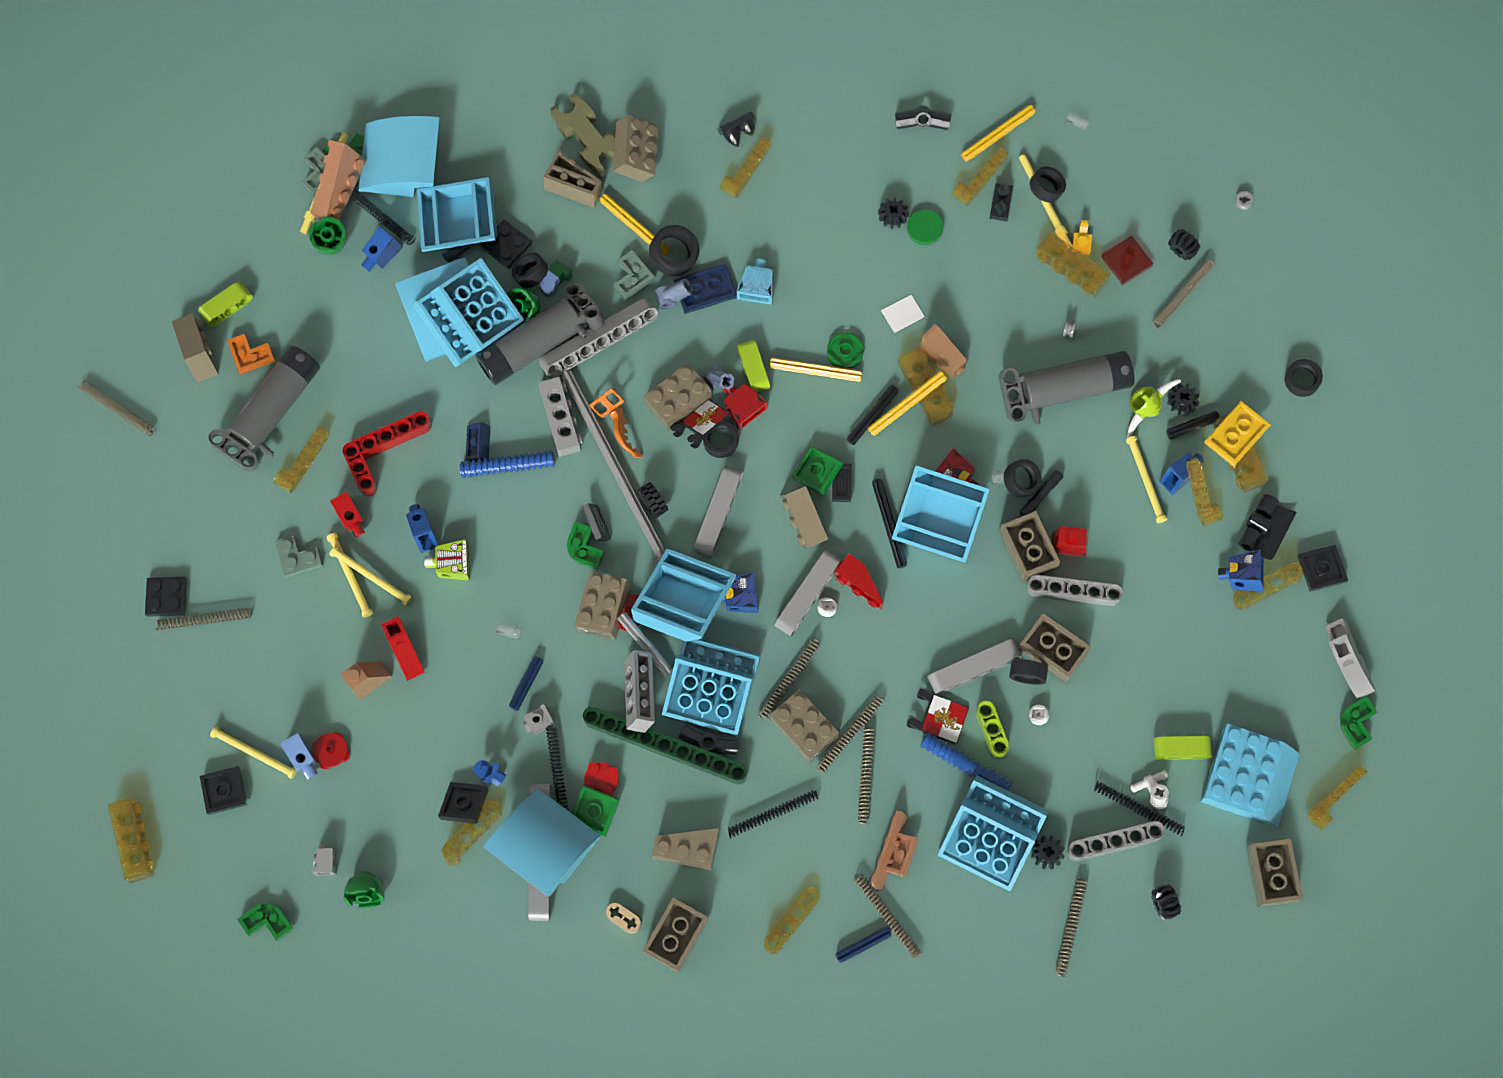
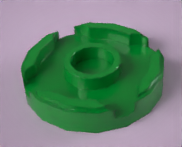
[907,209,944,245]
[827,333,864,369]

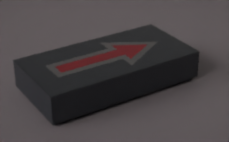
[583,503,611,541]

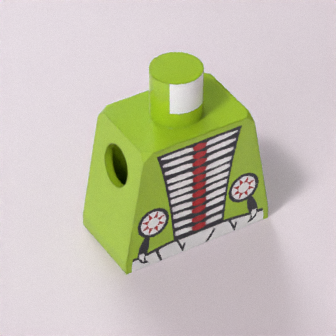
[425,540,469,580]

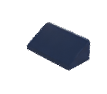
[465,422,490,462]

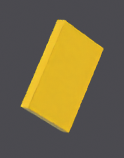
[1204,401,1271,467]

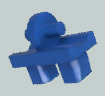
[473,760,506,786]

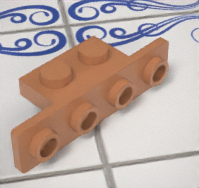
[871,810,919,891]

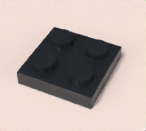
[480,220,532,269]
[1297,545,1348,592]
[145,576,187,617]
[199,766,247,815]
[438,782,489,824]

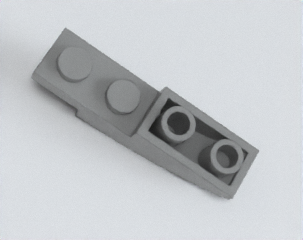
[1325,618,1376,699]

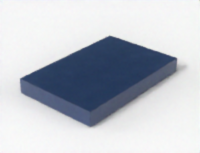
[673,263,737,314]

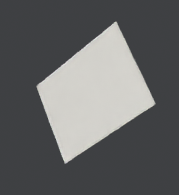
[881,295,925,333]

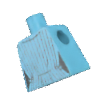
[737,259,772,305]

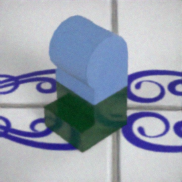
[539,259,573,297]

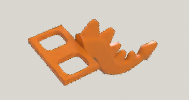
[589,387,643,458]

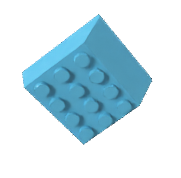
[417,177,498,252]
[892,466,990,563]
[631,548,736,642]
[1200,723,1300,828]

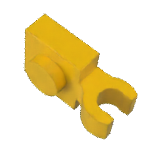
[1071,220,1092,254]

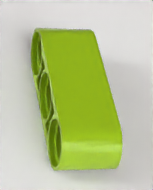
[198,281,253,327]
[736,339,770,393]
[976,701,1009,759]
[1153,736,1212,760]

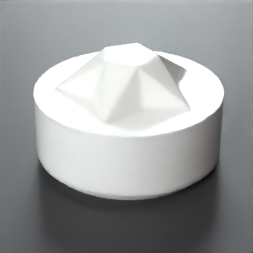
[817,597,837,617]
[1029,705,1049,725]

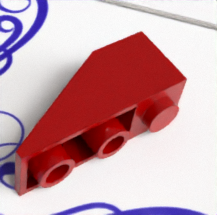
[835,553,883,610]
[381,616,425,681]

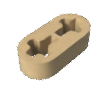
[606,903,641,933]

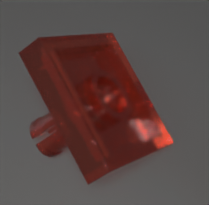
[1101,236,1154,285]

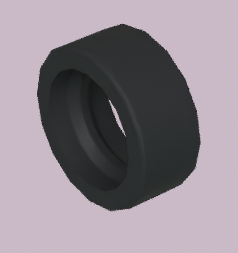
[1029,166,1067,203]
[512,252,548,288]
[1284,359,1323,397]
[703,421,739,458]
[1003,459,1042,497]
[1009,659,1048,685]

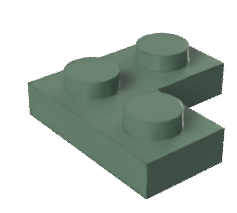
[302,147,326,196]
[614,250,655,301]
[275,535,323,578]

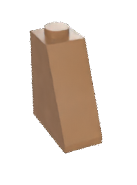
[920,324,967,379]
[340,661,392,700]

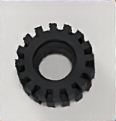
[637,482,669,518]

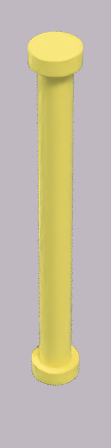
[1126,436,1168,523]
[326,533,373,618]
[330,546,412,606]
[210,726,297,779]

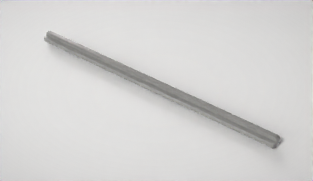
[561,370,666,562]

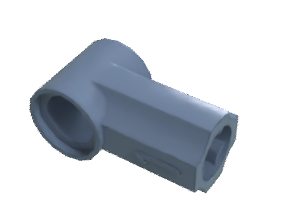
[656,279,693,310]
[703,365,734,390]

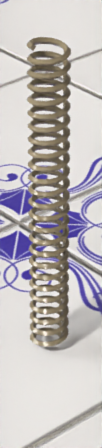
[1153,260,1215,329]
[78,381,156,436]
[154,608,252,631]
[758,639,820,719]
[815,696,885,774]
[857,728,875,825]
[853,874,923,958]
[1055,876,1088,977]

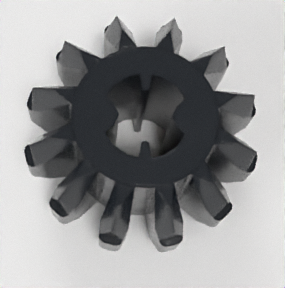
[878,197,909,229]
[1168,229,1201,260]
[1167,383,1200,416]
[1031,836,1065,870]
[1151,884,1181,920]

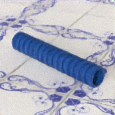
[460,450,555,478]
[921,733,1012,790]

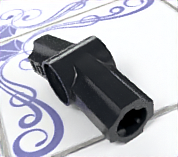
[895,106,951,130]
[678,722,739,755]

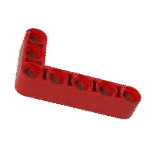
[342,411,432,497]

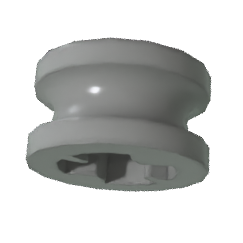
[1236,191,1253,210]
[1063,320,1076,338]

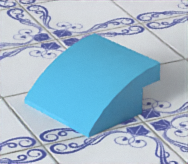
[359,116,439,197]
[395,257,468,361]
[412,258,524,367]
[662,639,761,735]
[938,775,1049,891]
[483,789,601,897]

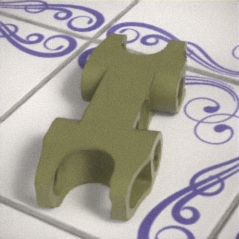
[550,94,615,178]

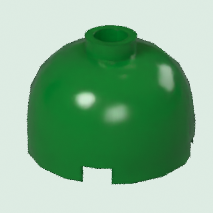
[309,217,347,255]
[507,288,541,325]
[344,871,385,908]

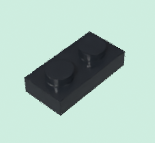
[832,464,852,502]

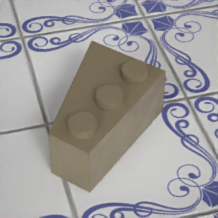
[543,149,602,208]
[171,313,218,383]
[780,486,828,548]
[652,828,719,871]

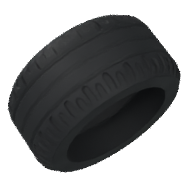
[649,225,699,276]

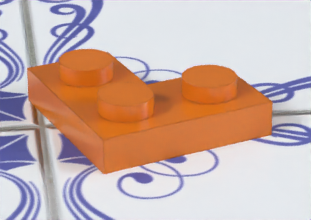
[227,334,276,375]

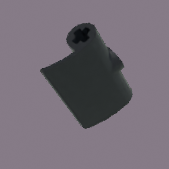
[1239,494,1297,560]

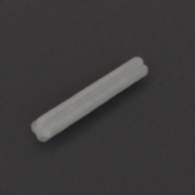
[617,612,673,676]

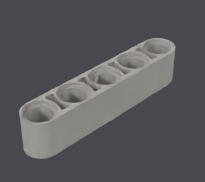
[694,466,743,557]
[774,550,842,637]
[1026,575,1123,606]
[928,639,1022,695]
[1067,821,1165,861]

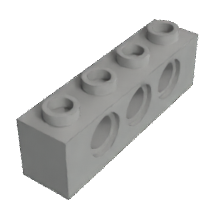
[538,377,583,457]
[624,650,655,733]

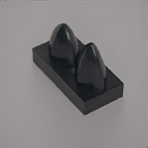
[717,111,755,147]
[989,182,1013,221]

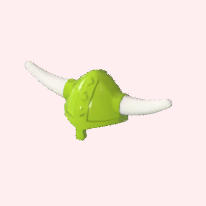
[1127,379,1181,438]

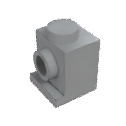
[522,704,555,736]
[312,845,336,876]

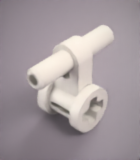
[1130,770,1169,810]

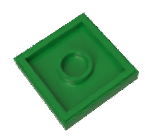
[792,445,843,496]
[572,785,620,837]

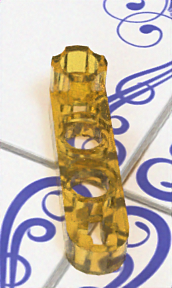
[719,137,772,198]
[952,148,1009,206]
[273,427,329,493]
[1186,458,1223,526]
[1233,563,1303,610]
[1306,764,1368,831]
[441,800,503,866]
[764,887,819,955]

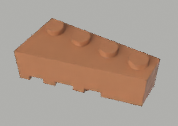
[310,140,366,220]

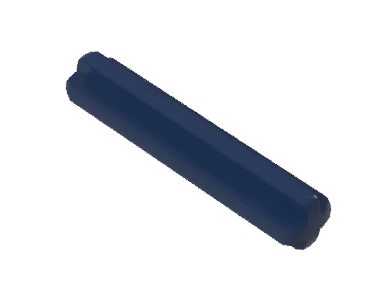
[509,656,543,711]
[835,927,891,963]

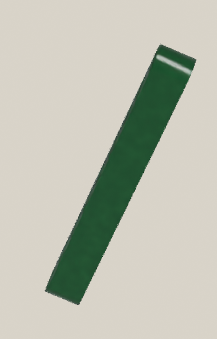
[582,707,747,785]

